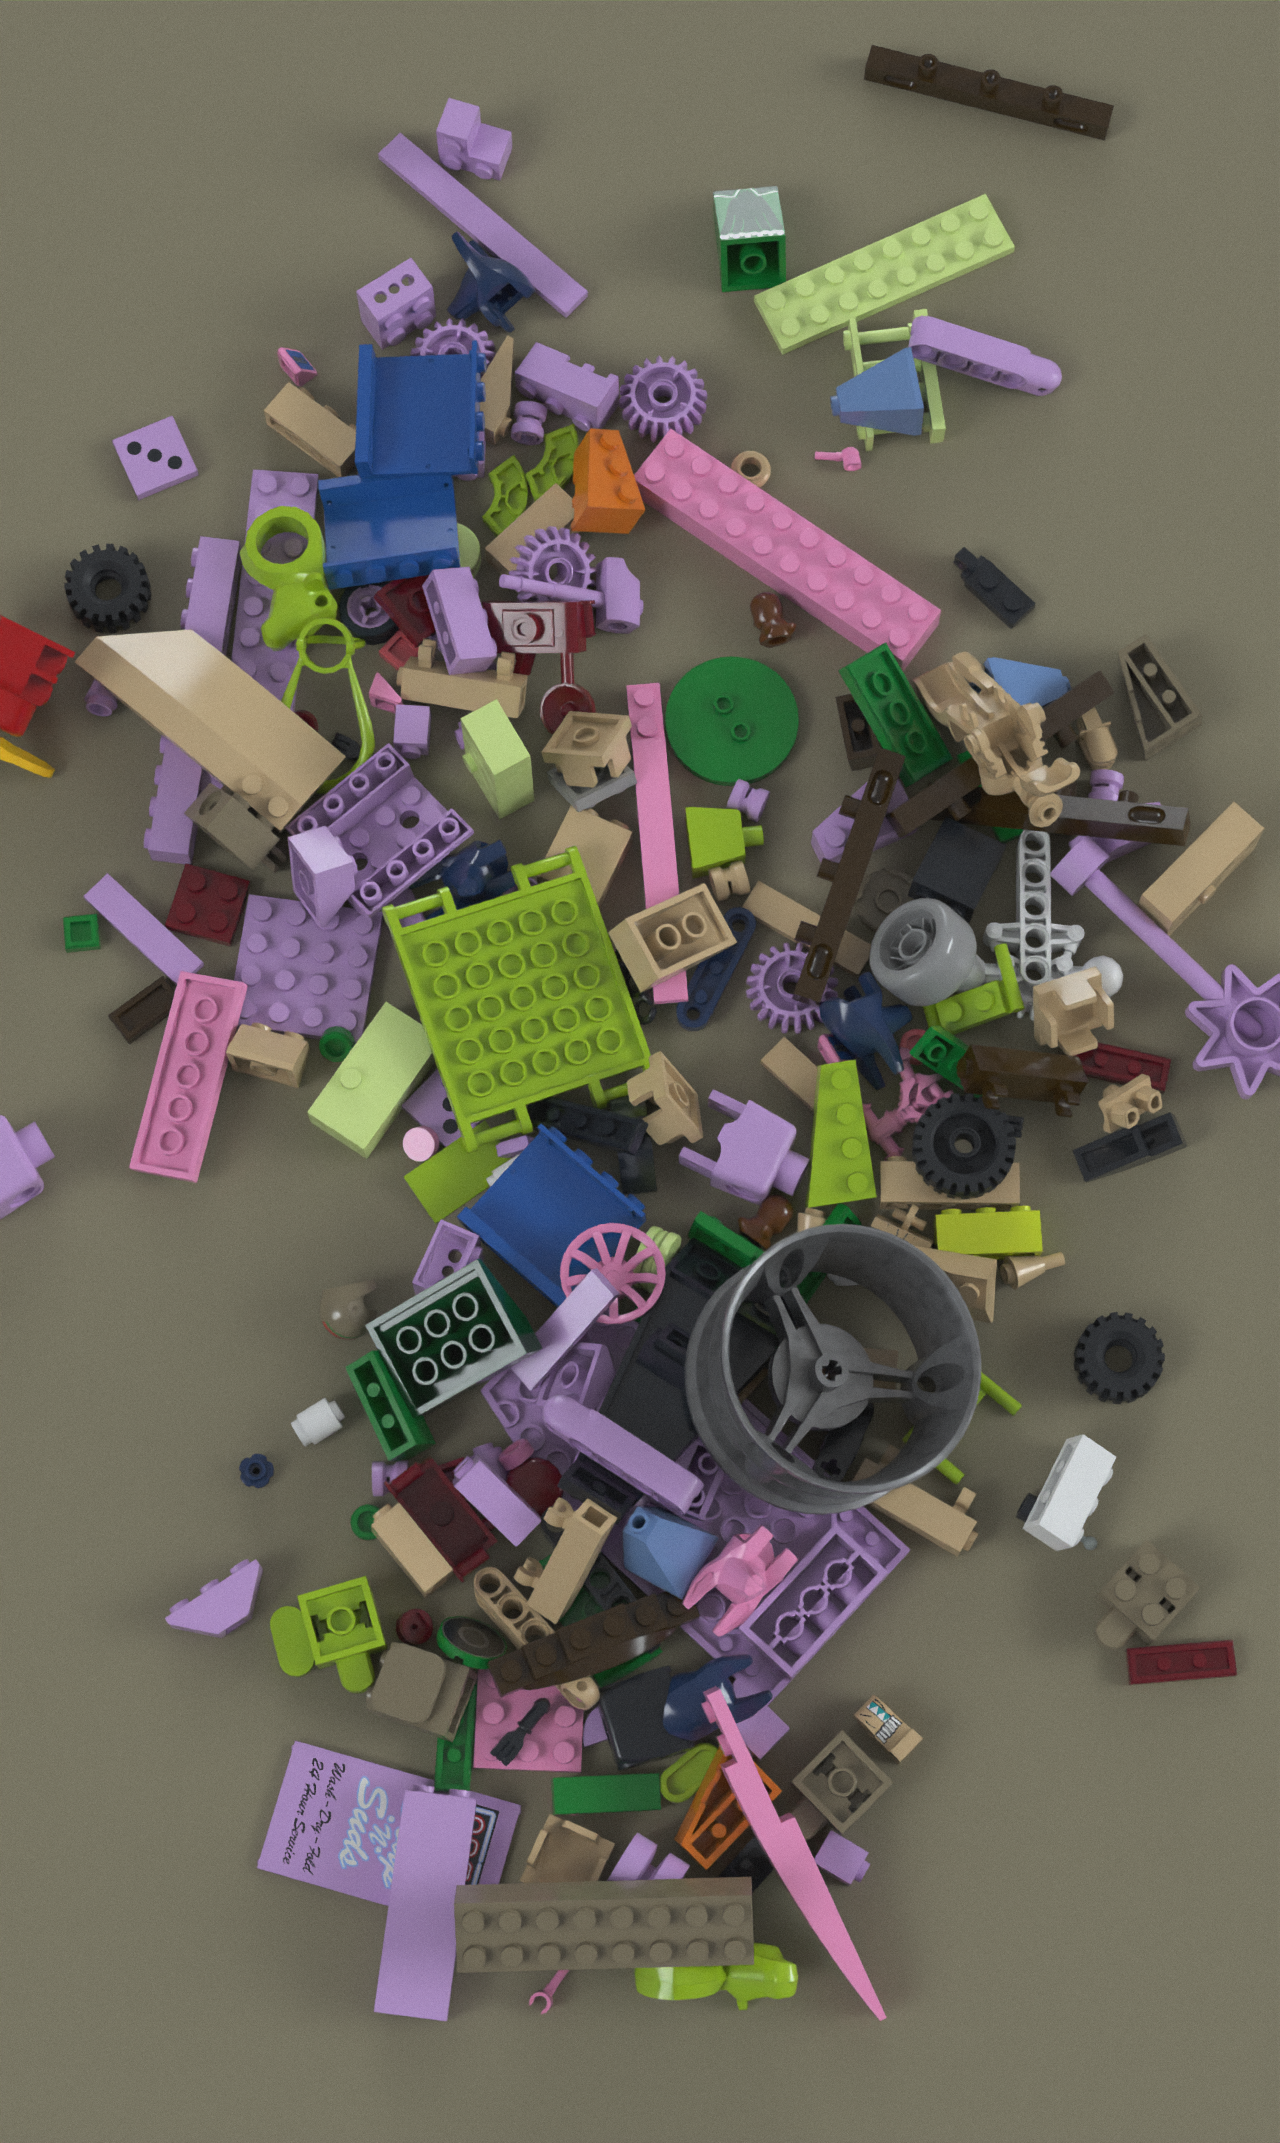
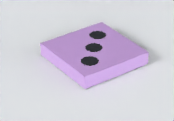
[112,416,199,500]
[402,1069,485,1147]

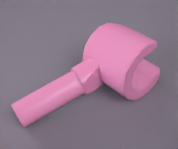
[815,447,861,471]
[529,1970,569,2014]

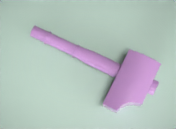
[499,557,643,634]

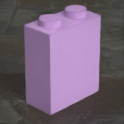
[453,1454,541,1547]

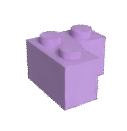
[436,98,512,180]

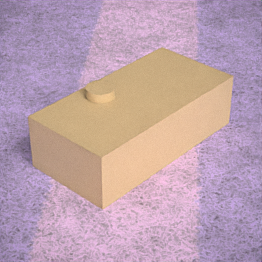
[1137,802,1265,936]

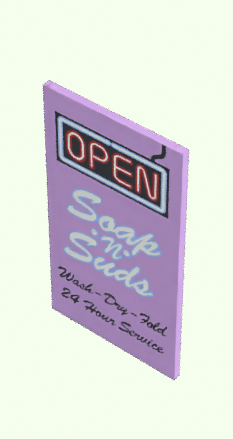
[257,1741,521,1906]

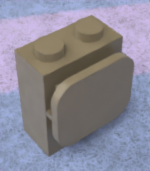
[366,1641,478,1743]

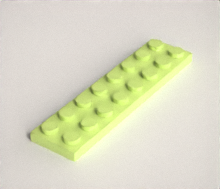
[754,194,1015,355]

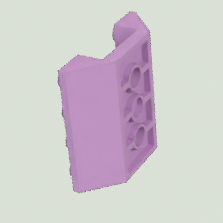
[285,743,474,918]

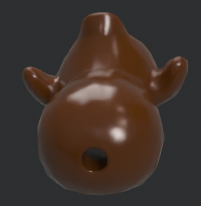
[750,592,796,648]
[738,1195,794,1250]

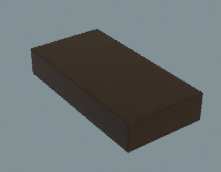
[108,976,175,1044]

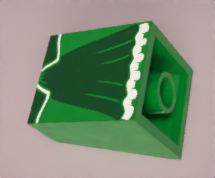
[713,186,786,292]

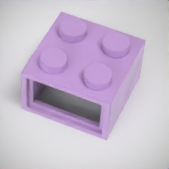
[356,258,436,350]
[412,1220,485,1295]

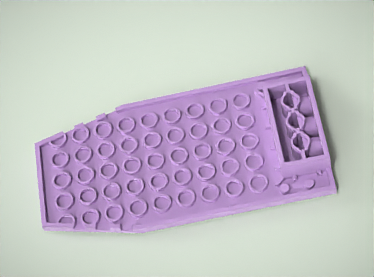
[480,1307,910,1706]

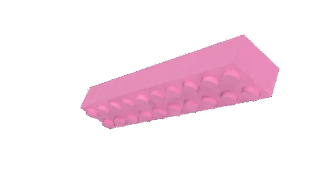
[634,429,941,671]

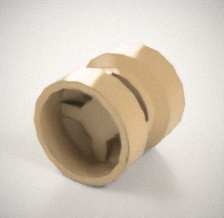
[708,860,750,902]

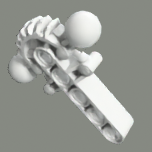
[955,830,1123,1021]

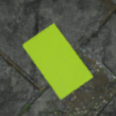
[404,1120,511,1224]

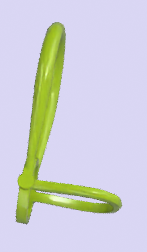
[281,617,375,794]

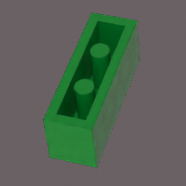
[345,1350,436,1461]

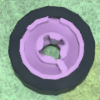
[339,582,399,645]

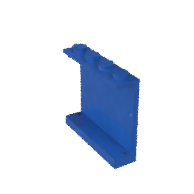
[355,340,487,478]
[318,474,461,590]
[457,1124,647,1308]

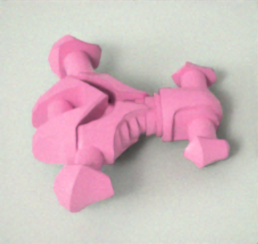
[862,1047,955,1161]

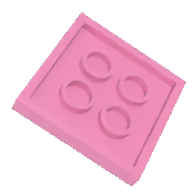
[473,1669,584,1773]

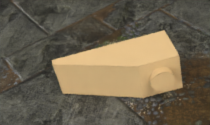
[480,335,514,445]

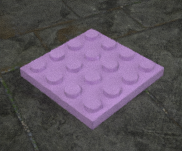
[234,894,384,1044]

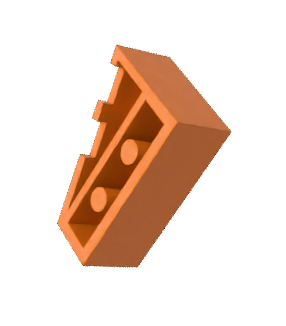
[571,428,645,534]
[674,1746,782,1870]

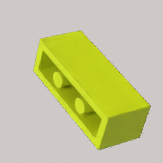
[933,1206,1043,1260]

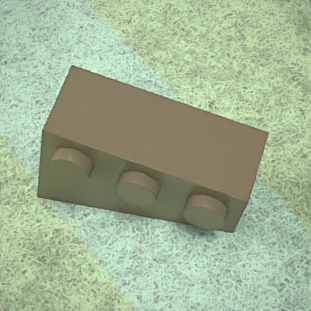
[1118,634,1202,761]

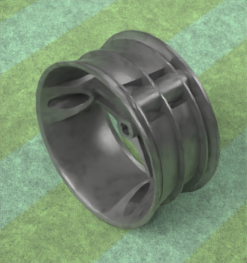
[685,1224,981,1515]

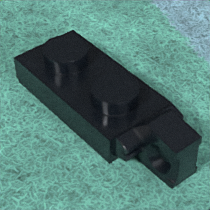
[953,547,1036,629]

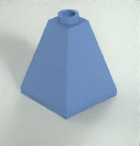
[830,347,924,436]
[969,657,1071,708]
[622,1506,719,1600]

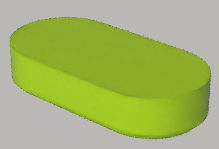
[270,1606,315,1678]
[660,1743,718,1803]

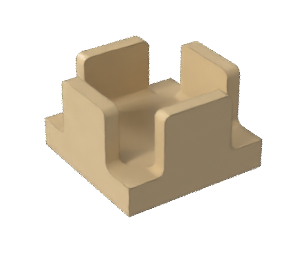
[541,711,632,788]
[1033,966,1114,1056]
[627,1051,704,1145]
[520,1814,615,1883]

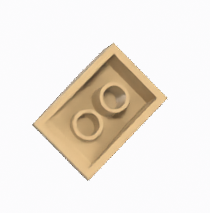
[608,883,737,992]

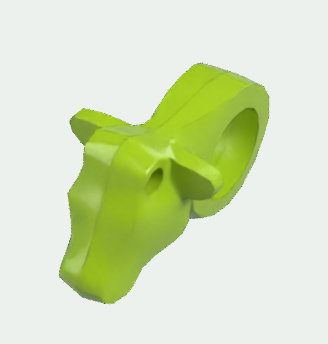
[239,506,338,651]
[634,1943,798,2010]

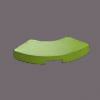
[525,424,578,502]
[482,455,528,537]

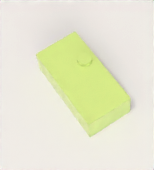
[460,699,534,820]
[307,1002,435,1159]

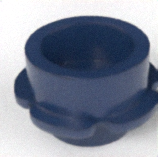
[239,1454,274,1488]

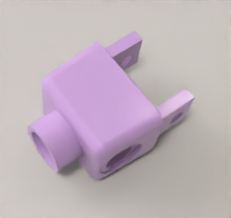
[679,1089,810,1205]
[0,1115,55,1219]

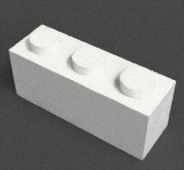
[1022,1434,1116,1551]

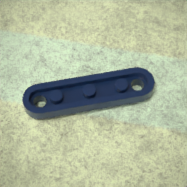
[676,907,756,1031]

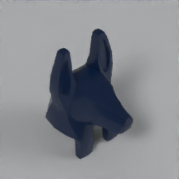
[447,231,536,333]
[409,839,516,920]
[819,972,913,1090]
[663,1654,773,1741]

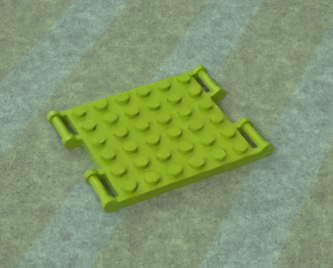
[382,846,651,1154]

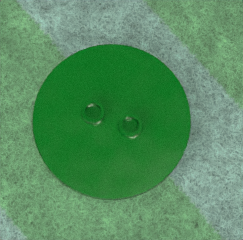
[665,656,799,786]

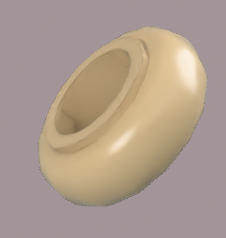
[731,451,771,488]

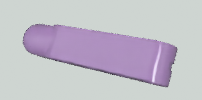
[908,316,1062,396]
[543,1395,704,1516]

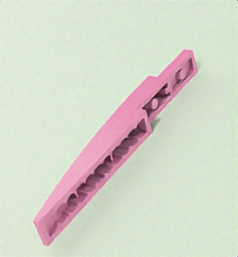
[626,683,688,1004]
[701,1686,887,2021]

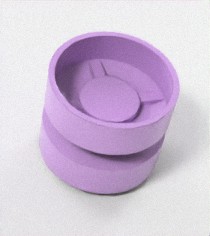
[607,1832,690,1881]

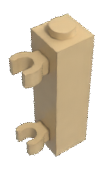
[396,639,528,718]
[853,1445,979,1557]
[513,1497,618,1624]

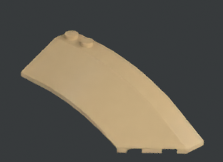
[75,629,346,834]

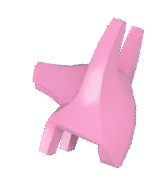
[682,1525,798,1637]

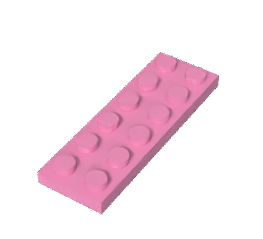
[129,971,248,1183]

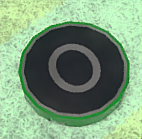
[436,1616,507,1670]

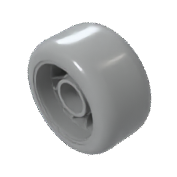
[869,898,977,1006]

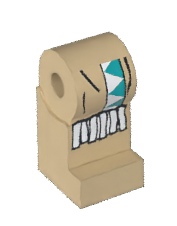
[853,1695,923,1764]

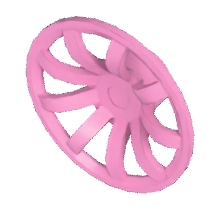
[560,1223,666,1325]

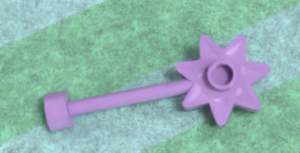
[1050,836,1280,1100]

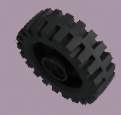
[912,1093,1016,1200]

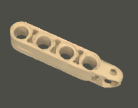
[474,1567,600,1710]

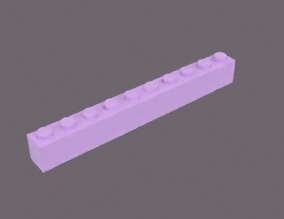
[144,536,242,865]

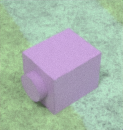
[393,704,432,759]
[814,1830,870,1886]

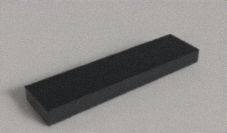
[527,1097,649,1156]

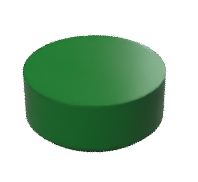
[319,1026,355,1062]
[350,1504,380,1541]

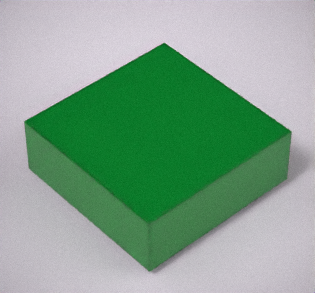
[63,914,101,953]

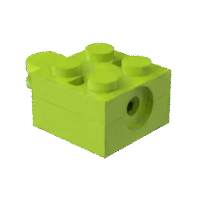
[297,1576,388,1694]

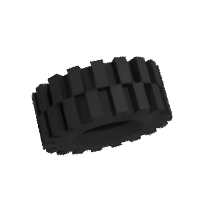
[64,543,151,633]
[1073,1312,1165,1404]

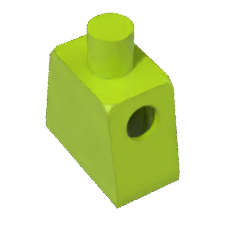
[685,807,764,879]

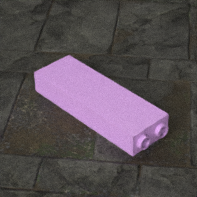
[374,1784,477,2021]

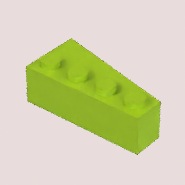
[805,1060,877,1208]

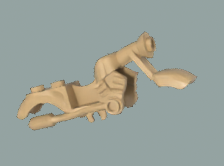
[913,652,1080,827]

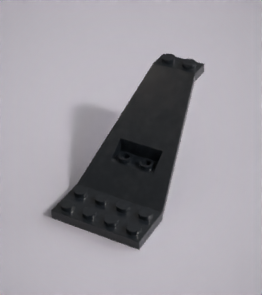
[557,1237,798,1525]

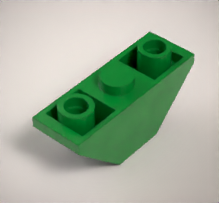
[909,1025,983,1098]

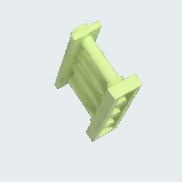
[843,309,946,451]

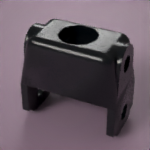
[597,1666,695,1771]

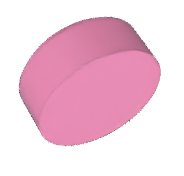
[403,1126,439,1161]
[498,1439,534,1471]

